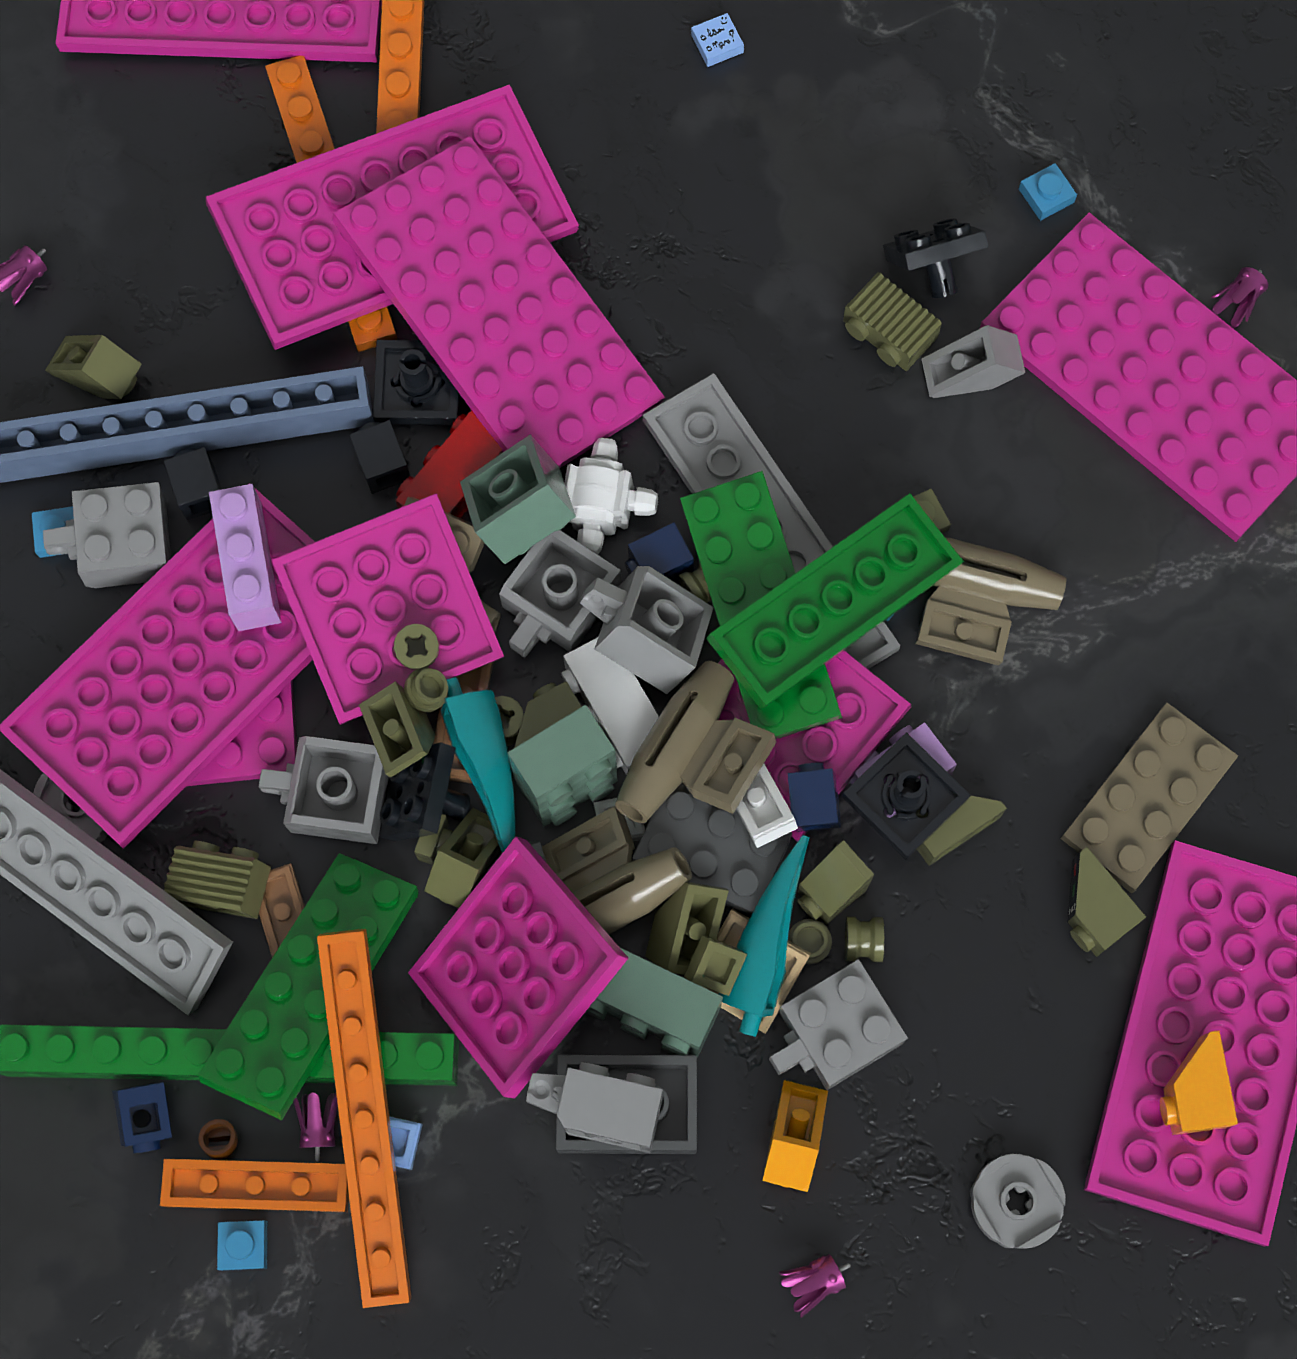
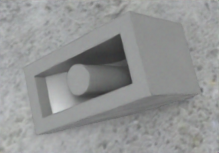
[922,325,1026,398]

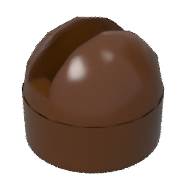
[199,1119,238,1160]

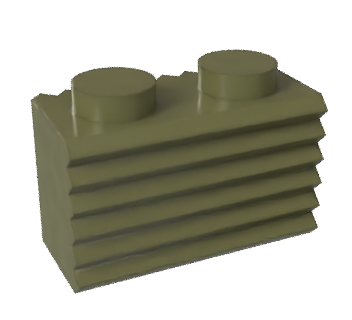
[843,272,942,371]
[164,841,271,919]

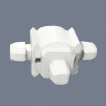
[564,438,658,555]

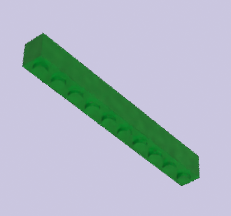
[0,1025,459,1086]

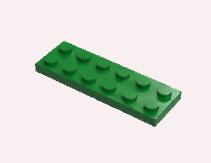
[680,471,842,739]
[706,493,964,710]
[198,853,418,1120]

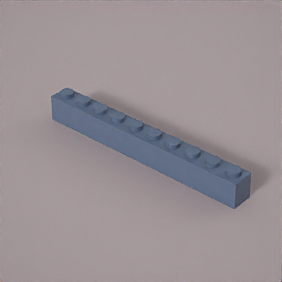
[0,366,374,483]

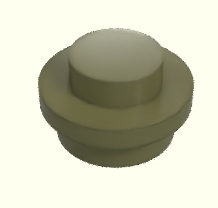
[404,667,448,712]
[788,919,832,964]

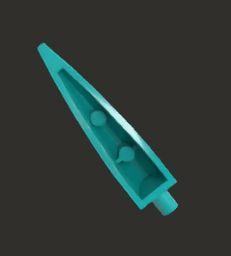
[441,677,516,853]
[718,835,810,1037]

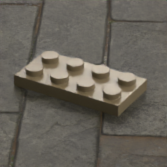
[1061,703,1238,893]

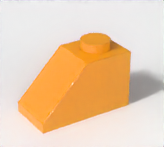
[1160,1030,1238,1135]
[762,1080,828,1192]

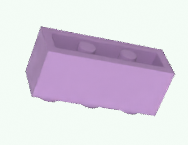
[209,484,282,632]

